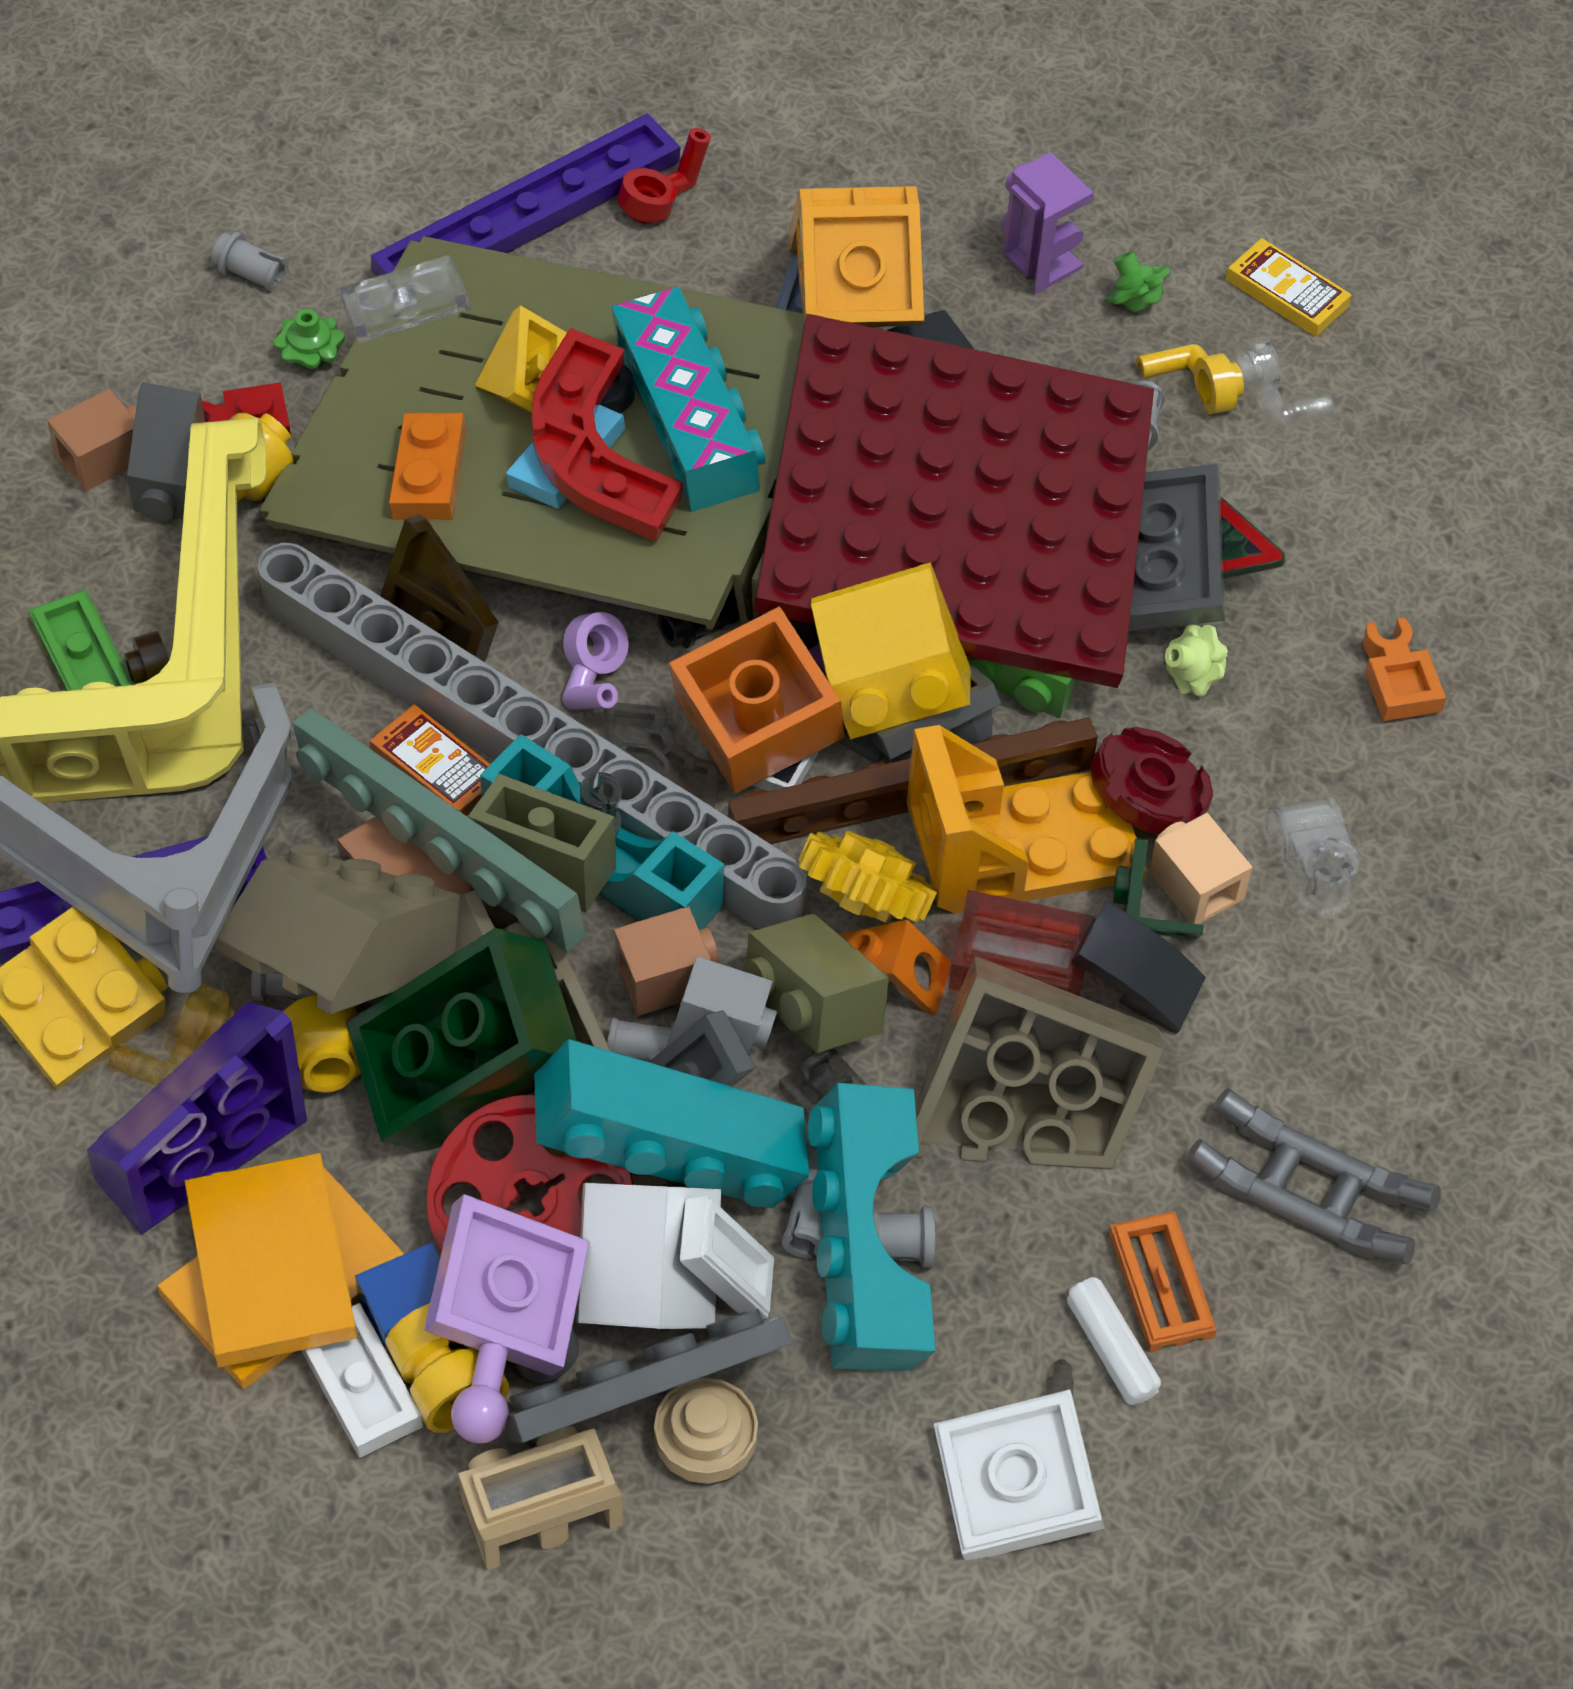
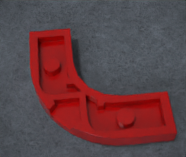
[531,327,684,542]

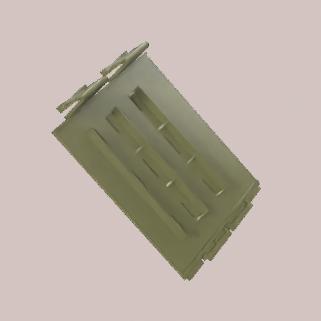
[259,236,804,630]

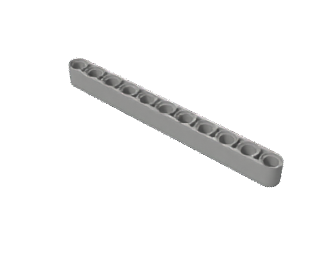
[257,543,806,929]

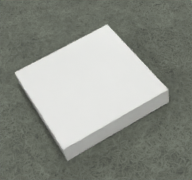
[934,1390,1105,1560]

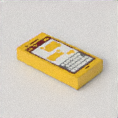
[1225,238,1352,337]

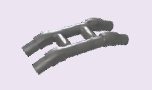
[1185,1088,1441,1265]

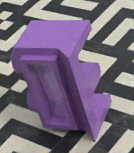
[1001,152,1094,295]

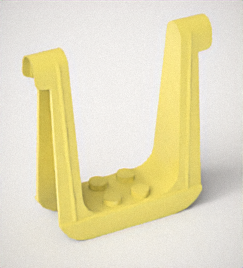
[0,418,267,803]

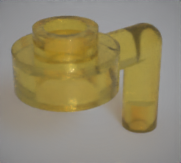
[109,983,235,1086]

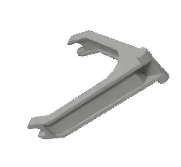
[0,682,292,993]

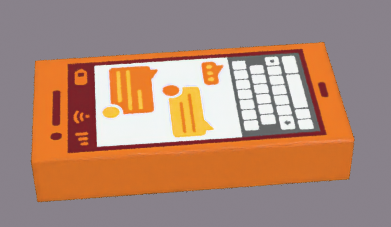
[370,704,490,816]

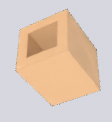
[1149,813,1253,924]

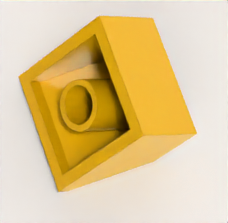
[811,562,971,740]

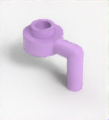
[562,612,629,711]

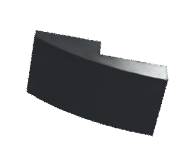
[1071,901,1206,1034]

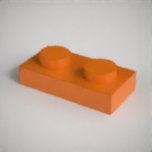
[389,413,467,520]

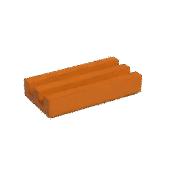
[1108,1211,1217,1352]

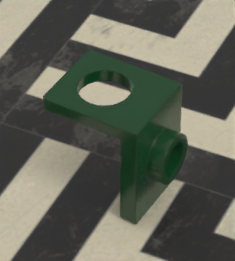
[1113,838,1204,938]

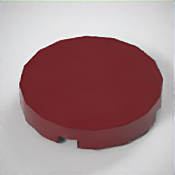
[1090,727,1213,835]

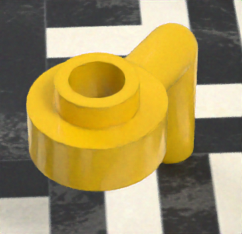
[1136,344,1244,415]

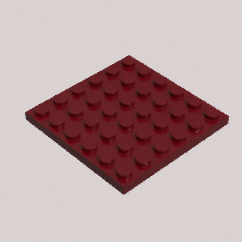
[752,313,1154,688]

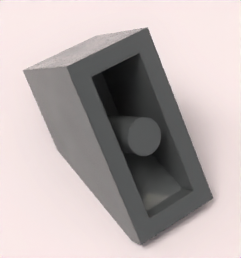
[127,382,205,522]

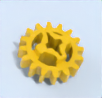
[798,831,937,923]

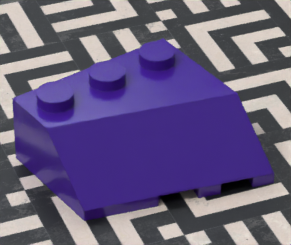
[87,1002,307,1235]

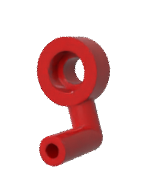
[617,128,711,223]

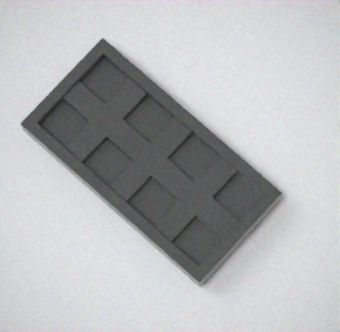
[502,1309,793,1443]

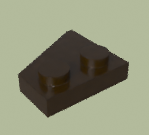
[380,514,499,662]

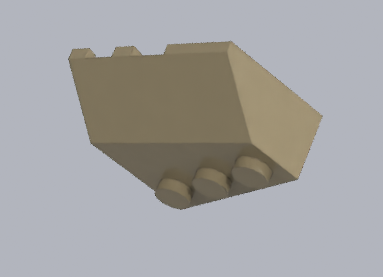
[214,844,460,1015]
[915,955,1164,1169]

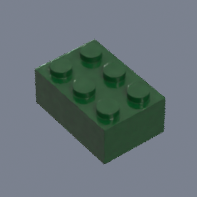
[346,928,577,1151]

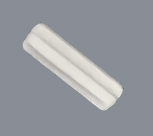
[1067,1277,1161,1405]

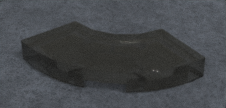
[603,702,721,809]

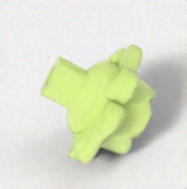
[1165,624,1228,697]

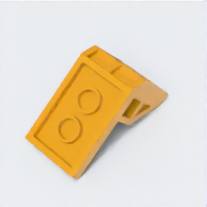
[789,186,924,327]
[906,725,1147,914]

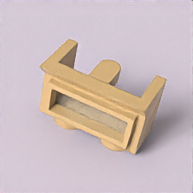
[458,1426,623,1570]

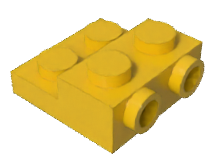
[0,907,168,1091]

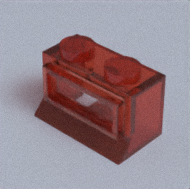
[948,890,1094,996]

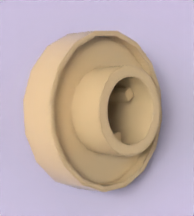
[654,1377,758,1484]

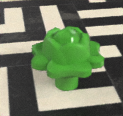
[1105,251,1170,312]
[273,309,345,369]

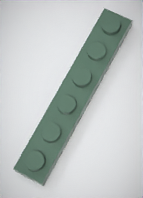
[292,708,586,953]

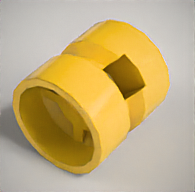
[385,1303,509,1433]

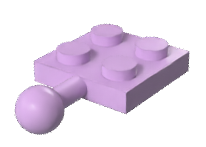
[424,1194,589,1444]

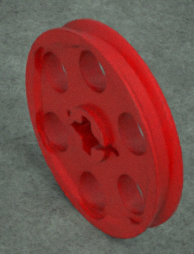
[427,1095,634,1253]

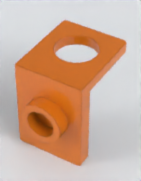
[840,920,952,1015]

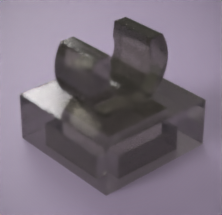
[779,1048,867,1122]

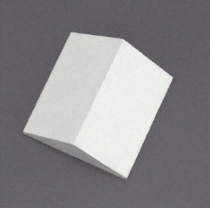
[576,1183,721,1329]

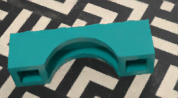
[480,734,725,930]
[808,1083,936,1371]

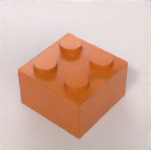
[669,606,845,794]

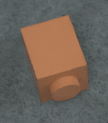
[47,388,136,492]
[614,906,719,1016]

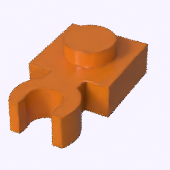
[1362,617,1446,721]

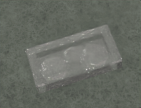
[339,255,470,343]

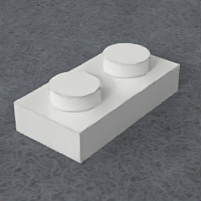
[301,1303,423,1458]

